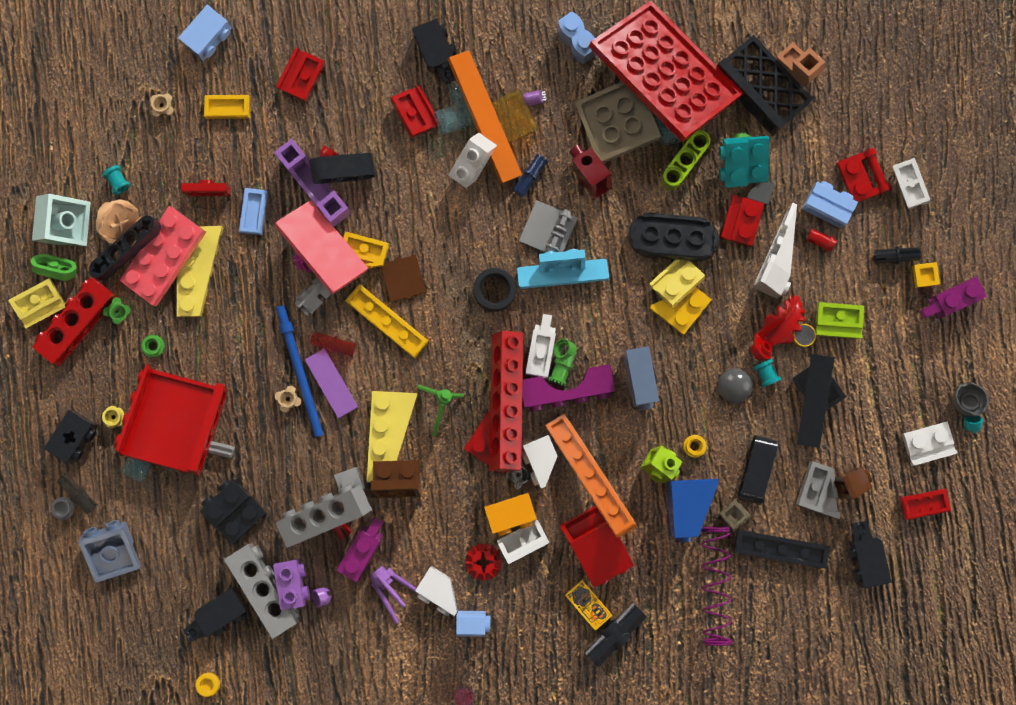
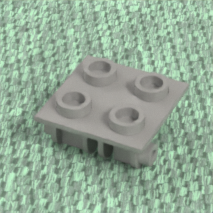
[519,200,578,252]

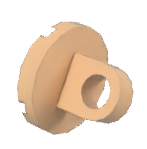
[96,200,140,244]

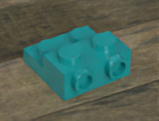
[719,136,770,188]

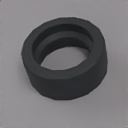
[473,268,516,312]

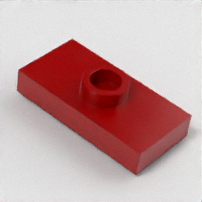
[181,180,231,196]
[899,488,951,520]

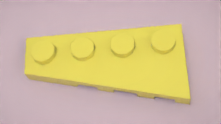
[177,226,223,317]
[367,391,418,482]

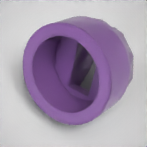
[312,587,332,608]

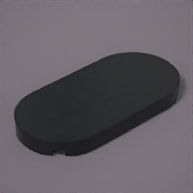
[628,213,719,261]

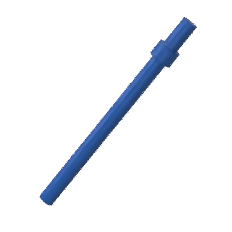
[276,305,324,438]

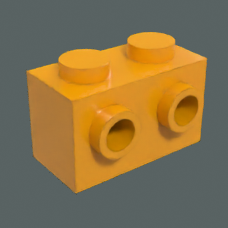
[484,493,537,536]

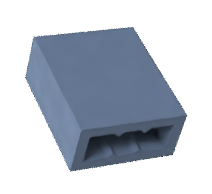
[623,346,659,411]

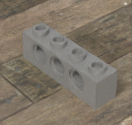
[276,484,372,548]
[224,543,300,639]

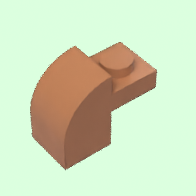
[776,42,826,86]

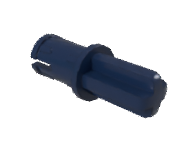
[513,154,548,197]

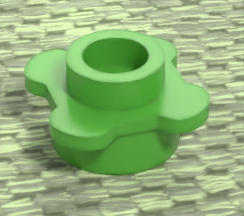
[103,297,131,324]

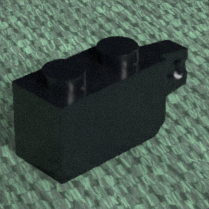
[412,18,457,85]
[847,521,892,588]
[183,586,250,642]

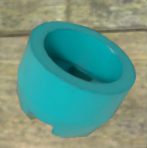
[963,415,983,434]

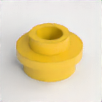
[683,435,706,458]

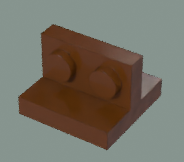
[371,460,421,498]

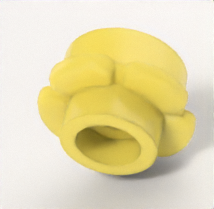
[102,406,125,428]

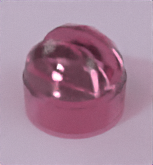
[454,688,474,705]

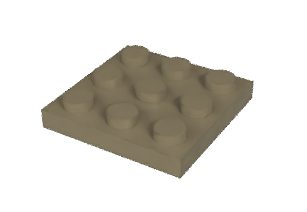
[575,81,662,163]

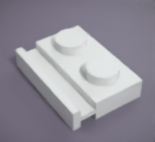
[902,421,957,466]

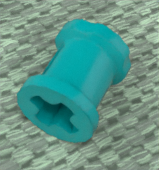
[102,165,131,195]
[753,359,781,388]

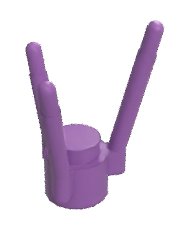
[369,566,416,624]

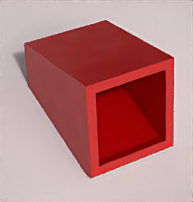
[559,506,634,588]

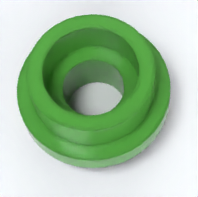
[141,335,165,358]

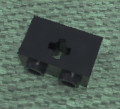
[43,410,98,464]

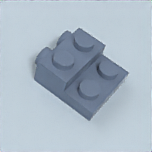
[78,520,141,583]

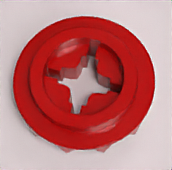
[465,544,502,581]

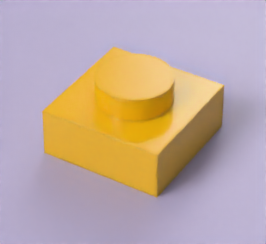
[912,262,940,288]

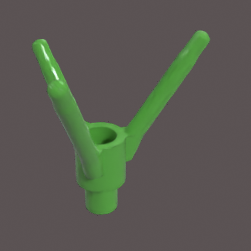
[417,385,464,437]

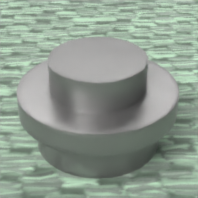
[51,497,75,520]

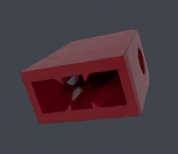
[569,144,612,200]

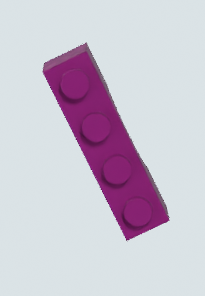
[522,364,615,412]

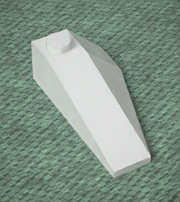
[752,203,797,299]

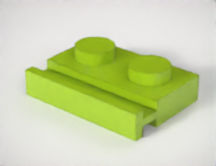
[816,302,864,339]

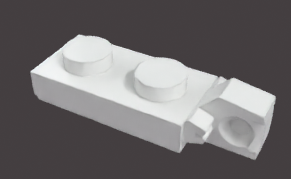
[525,314,556,379]

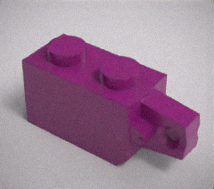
[918,276,987,319]
[336,517,384,582]

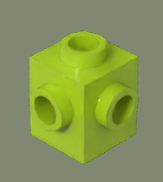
[640,445,683,484]

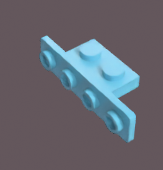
[517,249,609,289]

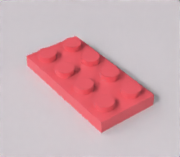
[119,206,206,307]

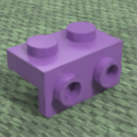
[273,559,310,610]

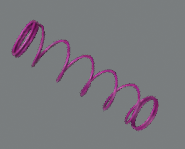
[700,527,733,646]

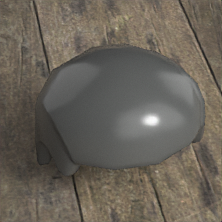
[718,368,753,404]
[953,382,989,417]

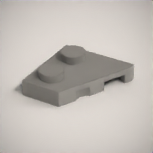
[796,461,840,519]

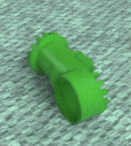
[548,339,577,387]

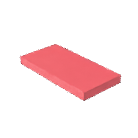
[275,200,368,295]

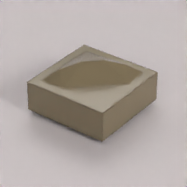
[718,498,751,531]

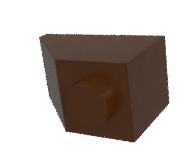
[834,467,872,499]

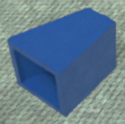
[666,479,719,542]

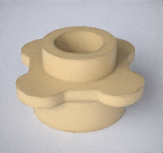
[150,93,174,117]
[275,386,301,412]

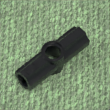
[584,602,647,667]

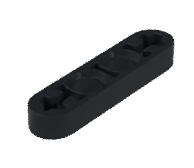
[89,215,161,281]

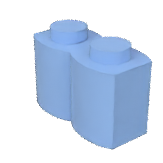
[558,12,596,64]
[456,611,491,637]

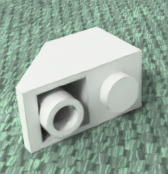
[521,435,557,488]
[415,566,458,617]

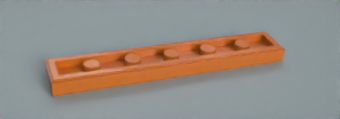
[447,50,522,184]
[545,414,637,538]

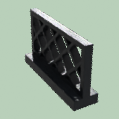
[717,35,814,137]

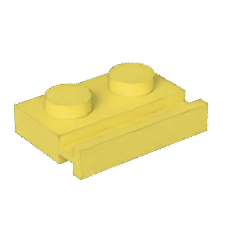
[649,259,705,308]
[8,278,66,329]

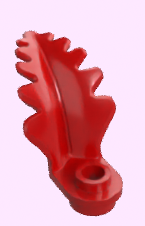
[751,295,805,361]

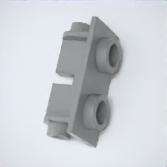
[295,276,331,316]

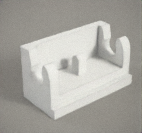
[892,158,930,209]
[497,520,549,564]

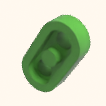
[31,254,77,281]

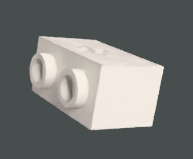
[448,133,497,188]

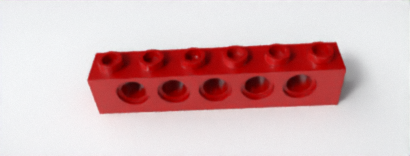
[489,330,523,472]

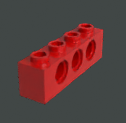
[32,277,119,366]

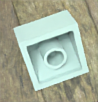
[32,194,91,246]

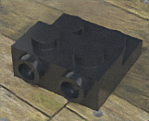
[200,479,267,545]

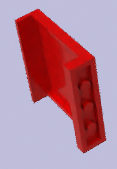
[114,364,228,477]

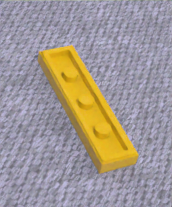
[345,284,429,359]

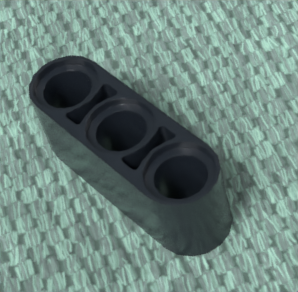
[309,153,376,184]
[738,435,778,505]

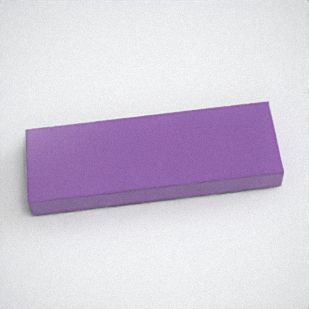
[305,348,359,419]

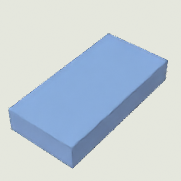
[239,188,268,236]

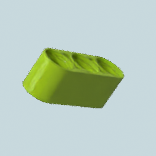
[661,131,710,190]

